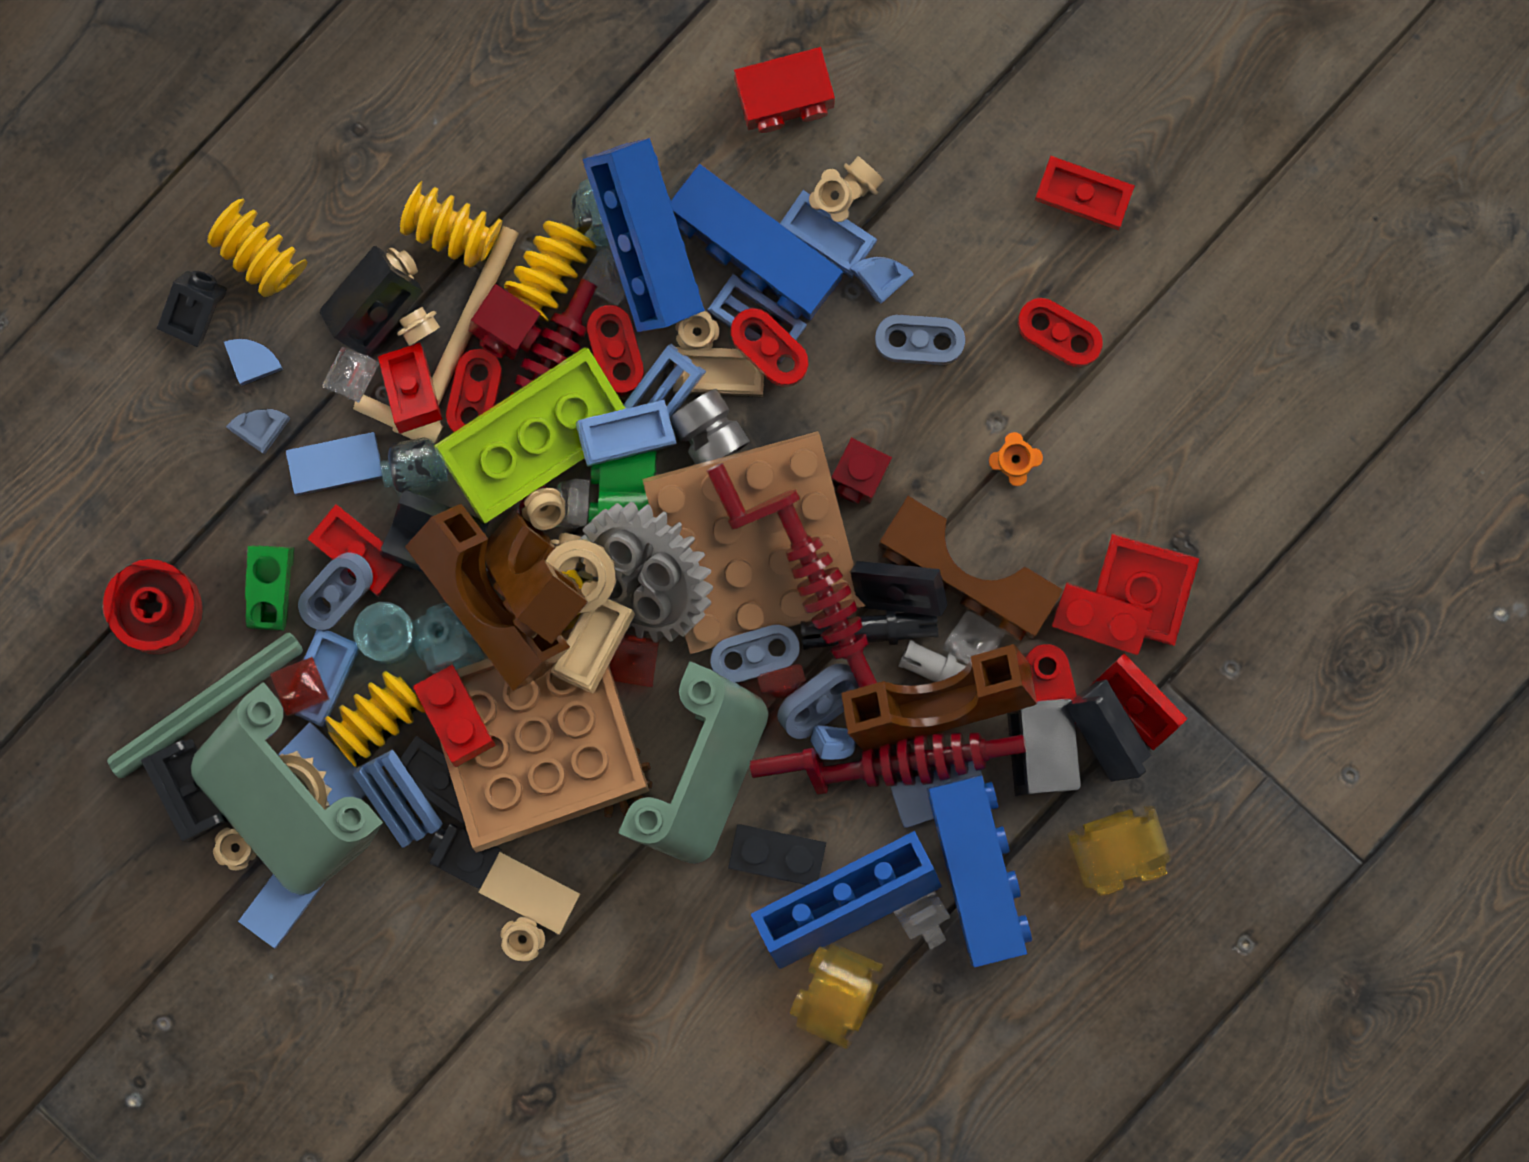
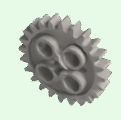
[578,502,713,642]

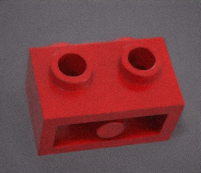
[734,47,835,133]

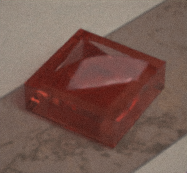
[610,634,660,687]
[270,657,331,717]
[758,664,806,698]

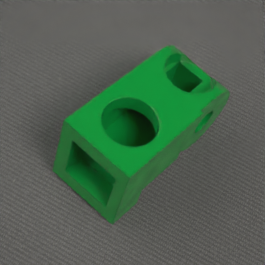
[245,545,295,631]

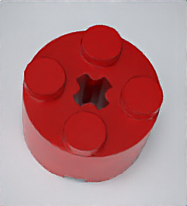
[103,559,202,654]

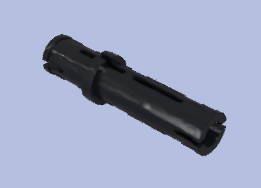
[801,611,939,650]

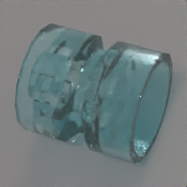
[354,602,418,665]

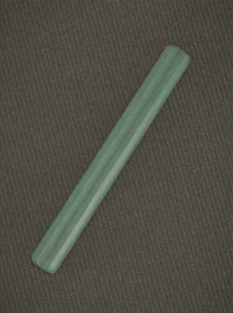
[107,633,303,778]

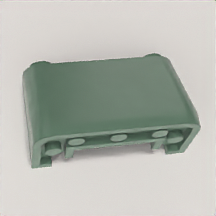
[618,661,768,864]
[191,682,383,895]

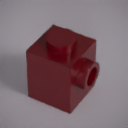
[468,284,542,360]
[831,437,892,505]

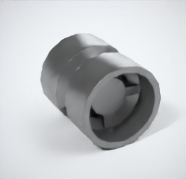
[669,389,750,464]

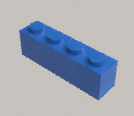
[582,138,705,332]
[671,164,843,321]
[926,775,1032,968]
[751,831,942,969]

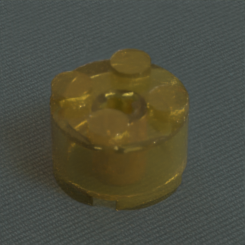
[1067,806,1172,896]
[790,943,884,1049]

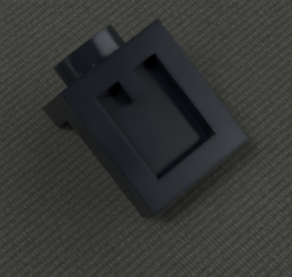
[157,271,227,347]
[427,823,502,889]

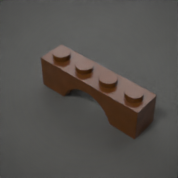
[878,496,1063,641]
[405,503,570,691]
[485,509,588,644]
[841,644,1038,751]

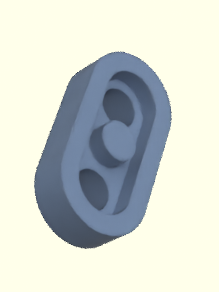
[875,315,965,365]
[298,553,373,630]
[711,625,799,684]
[778,663,859,739]

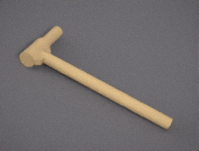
[353,226,519,449]

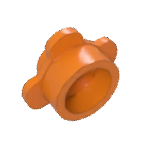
[989,432,1043,486]

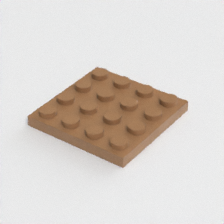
[642,431,865,654]
[440,628,649,853]

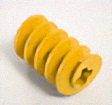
[400,181,503,268]
[207,198,308,297]
[504,221,597,322]
[324,671,425,767]

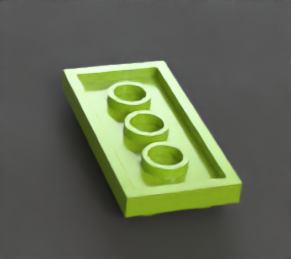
[434,347,626,523]

